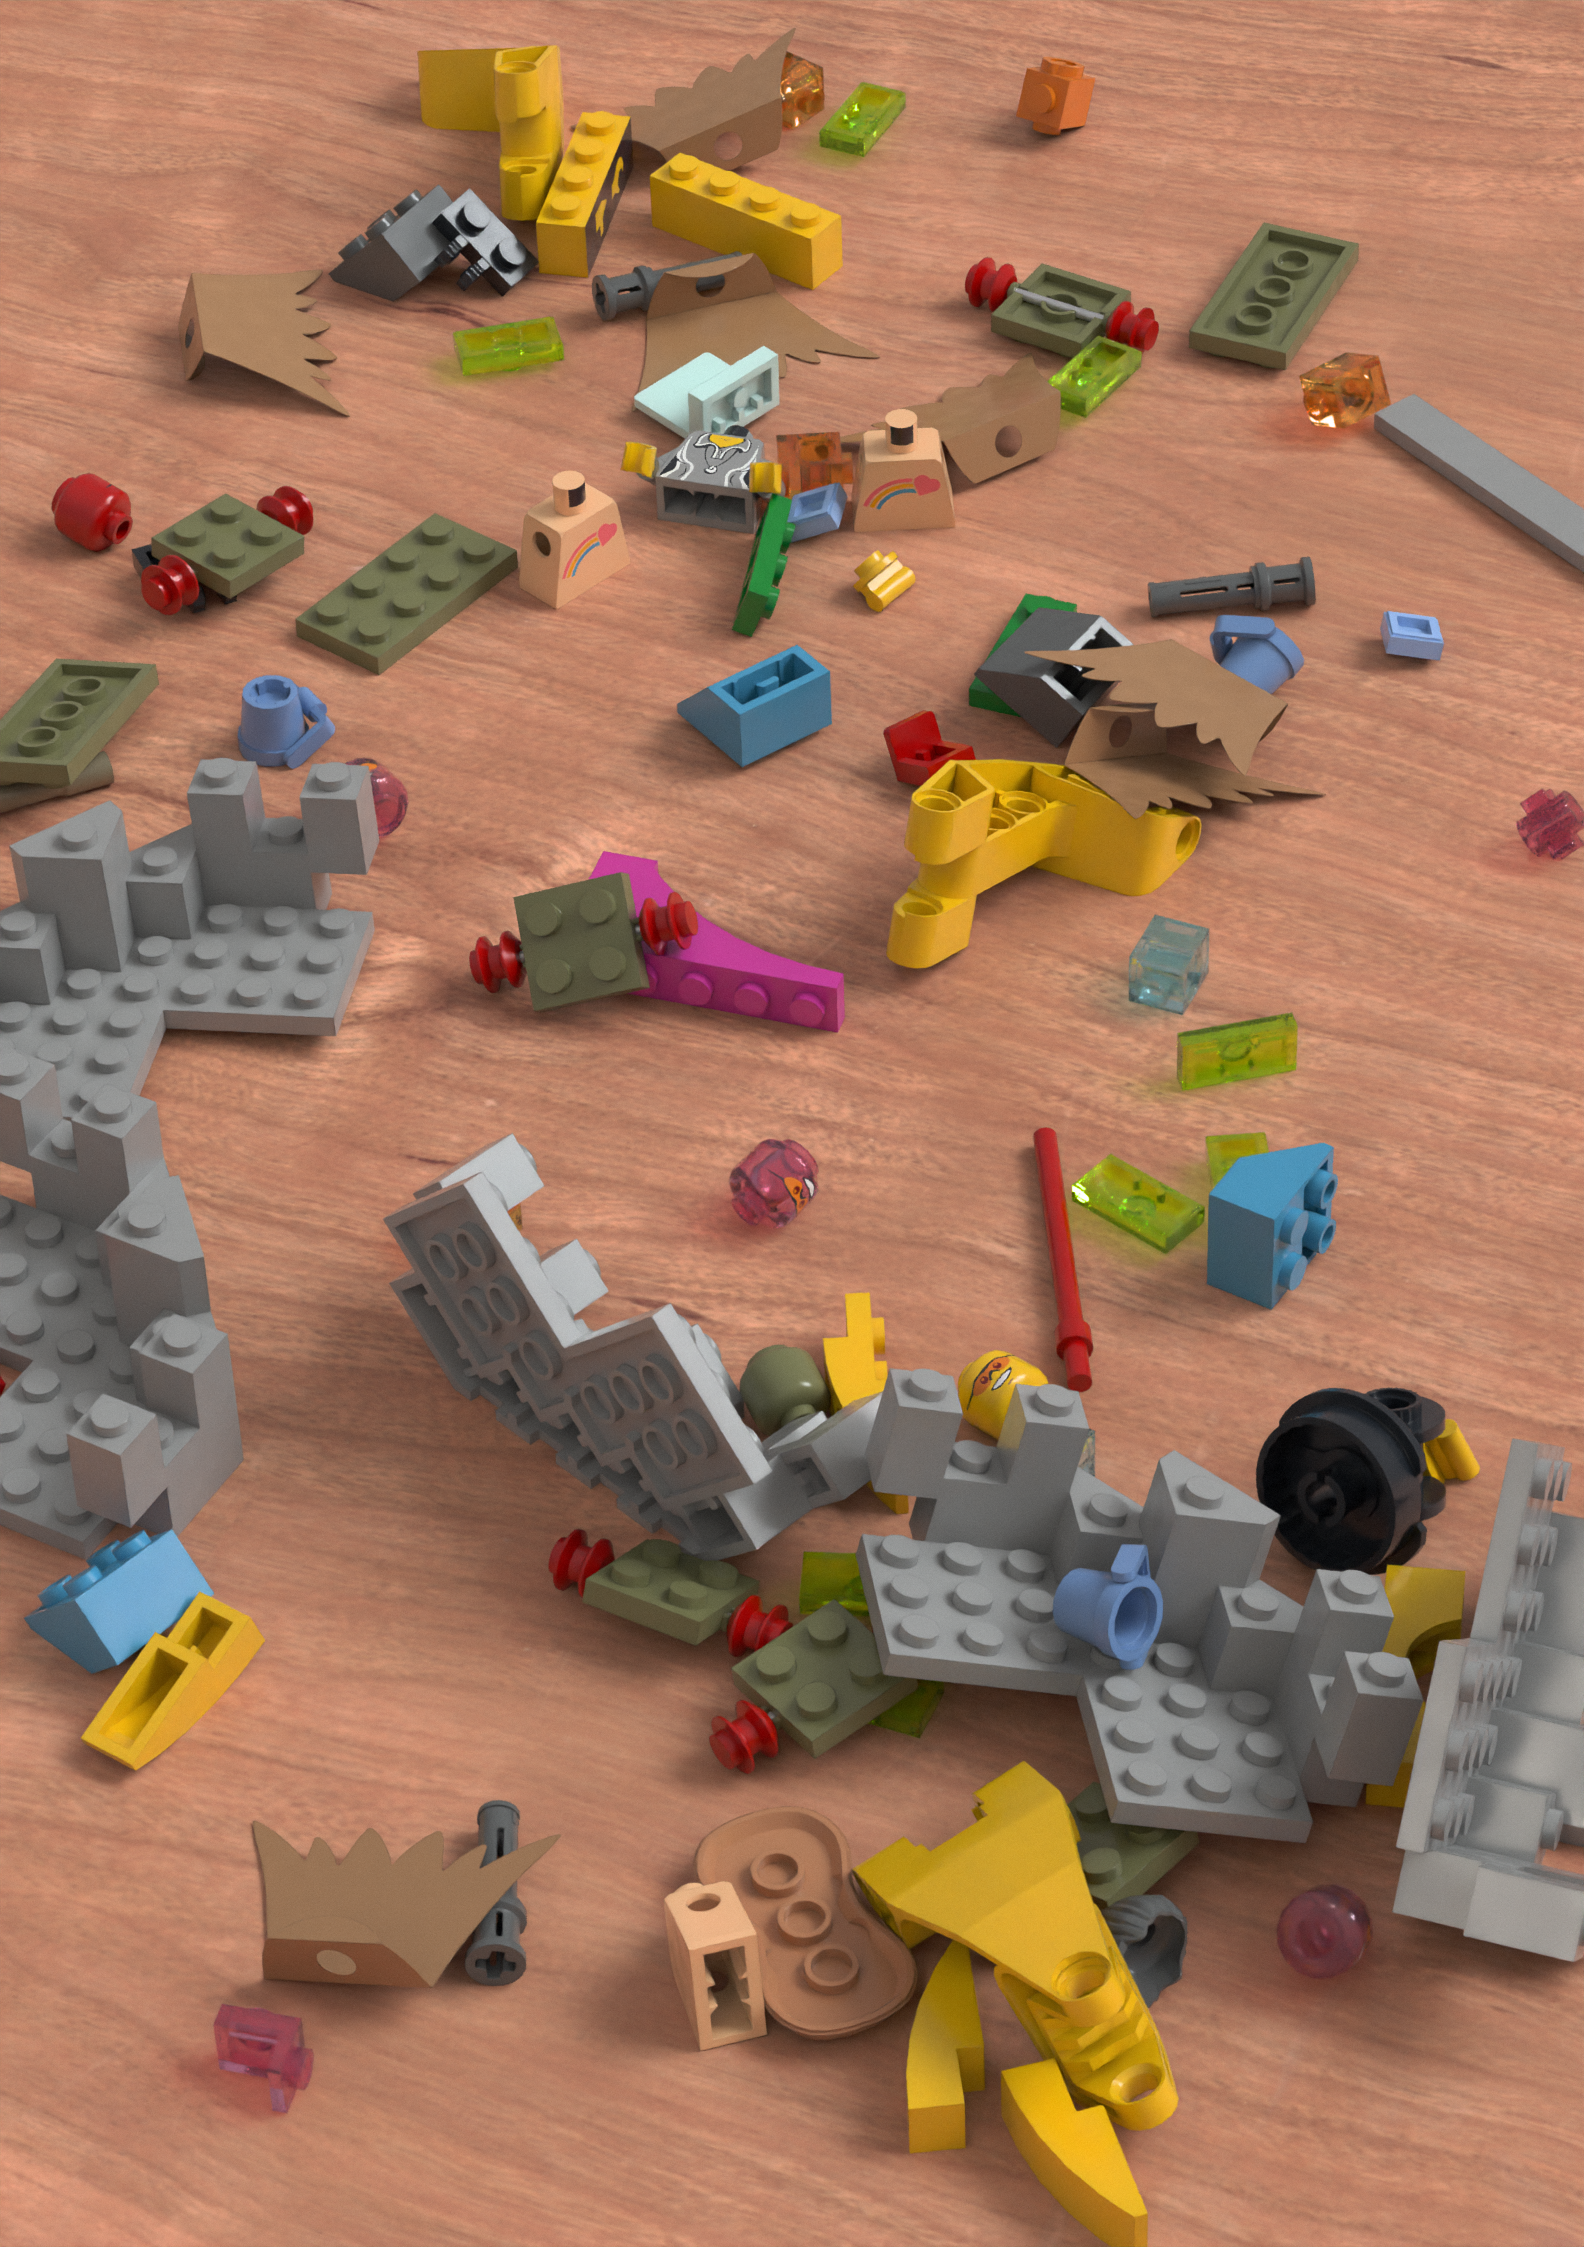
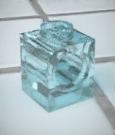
[1129,915,1209,1015]

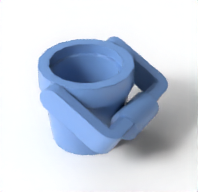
[1210,615,1304,694]
[238,675,335,769]
[1053,1544,1163,1670]

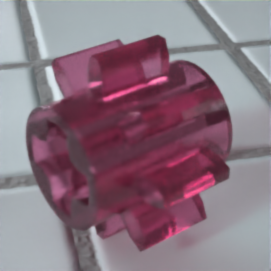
[1516,788,1584,859]

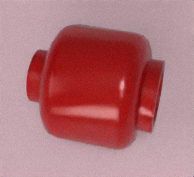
[51,473,133,552]

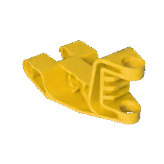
[417,45,564,221]
[886,759,1202,968]
[851,1761,1179,2131]

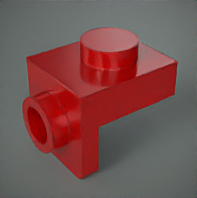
[883,710,976,786]

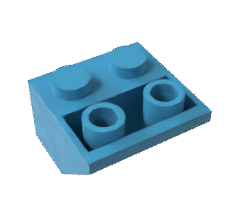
[677,645,832,767]
[1207,1143,1338,1310]
[24,1529,214,1674]

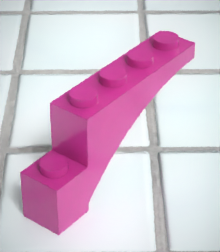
[588,851,845,1033]

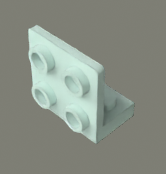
[634,346,779,439]

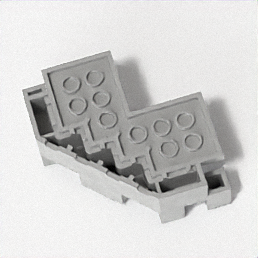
[0,758,379,1122]
[0,1046,244,1560]
[383,1133,883,1561]
[856,1368,1423,1843]
[1392,1438,1584,1962]

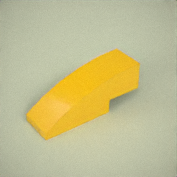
[81,1591,265,1771]
[906,1940,985,2154]
[1001,2058,1148,2247]

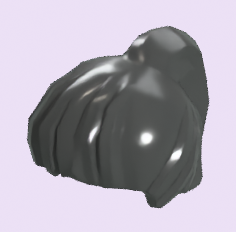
[1100,1895,1188,2008]

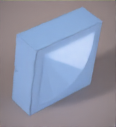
[787,482,848,543]
[1380,611,1444,661]

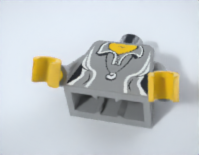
[621,425,786,534]

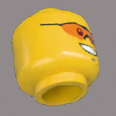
[958,1350,1048,1440]

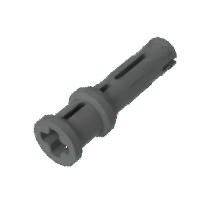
[592,251,742,321]
[1148,556,1316,617]
[465,1800,527,1986]

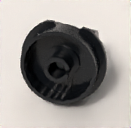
[1256,1387,1446,1575]

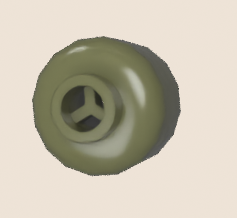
[739,1345,831,1436]

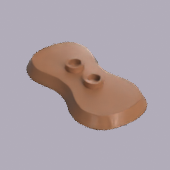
[693,1806,918,2040]

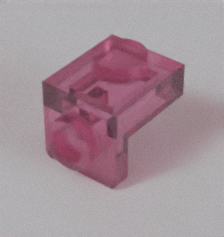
[213,2004,314,2113]

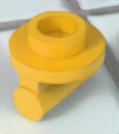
[853,550,916,612]
[1423,1419,1480,1484]

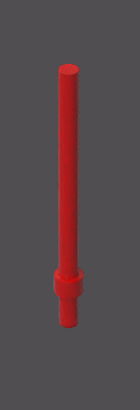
[1033,1127,1094,1393]

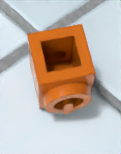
[1016,57,1096,135]

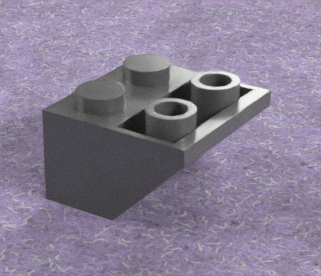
[329,184,453,302]
[974,607,1134,748]

